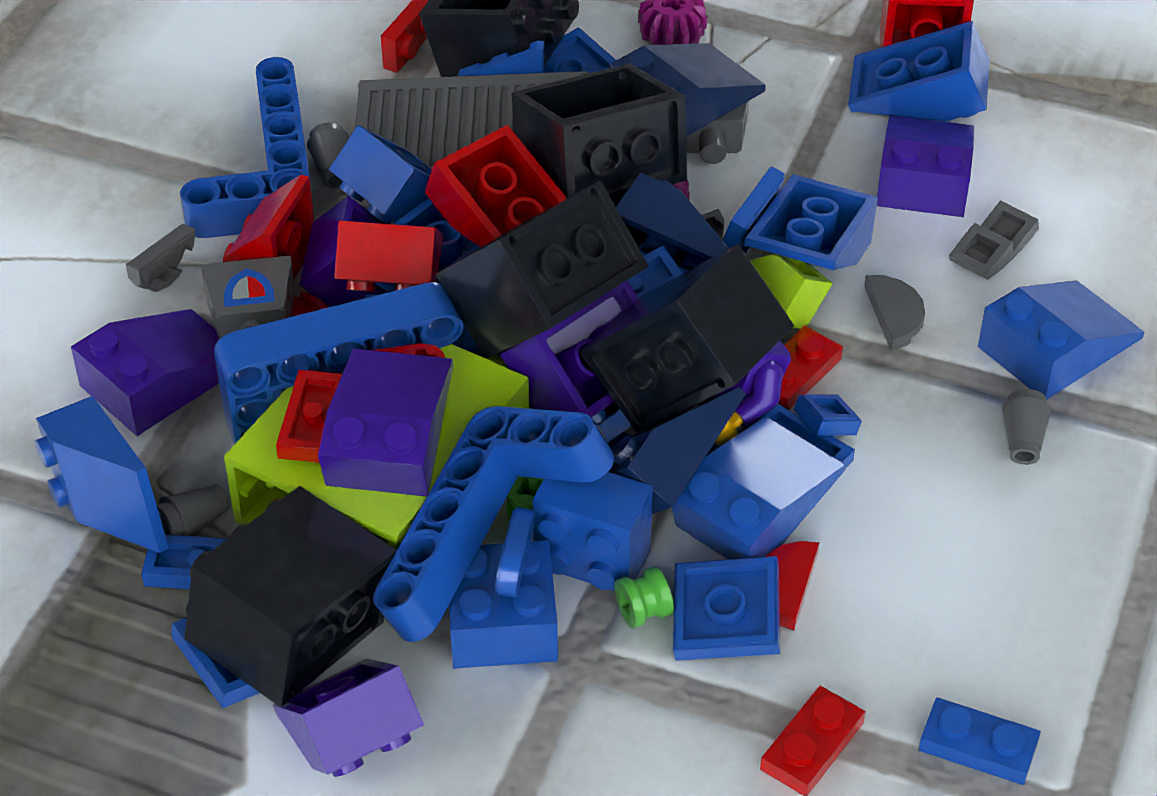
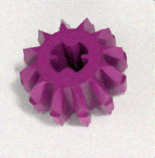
[638,0,708,45]

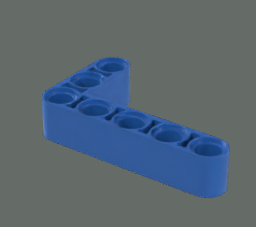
[180,57,314,238]
[214,282,463,444]
[373,406,614,642]

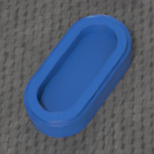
[495,507,536,598]

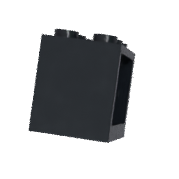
[419,0,579,77]
[511,64,687,201]
[436,180,649,359]
[580,244,795,432]
[184,486,397,707]

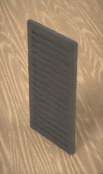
[355,71,589,168]

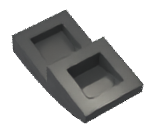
[949,200,1039,280]

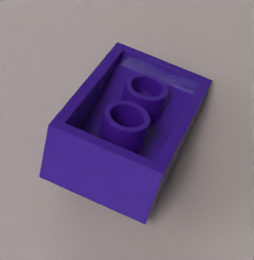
[877,115,974,217]
[500,280,639,417]
[71,309,219,436]
[318,349,453,497]

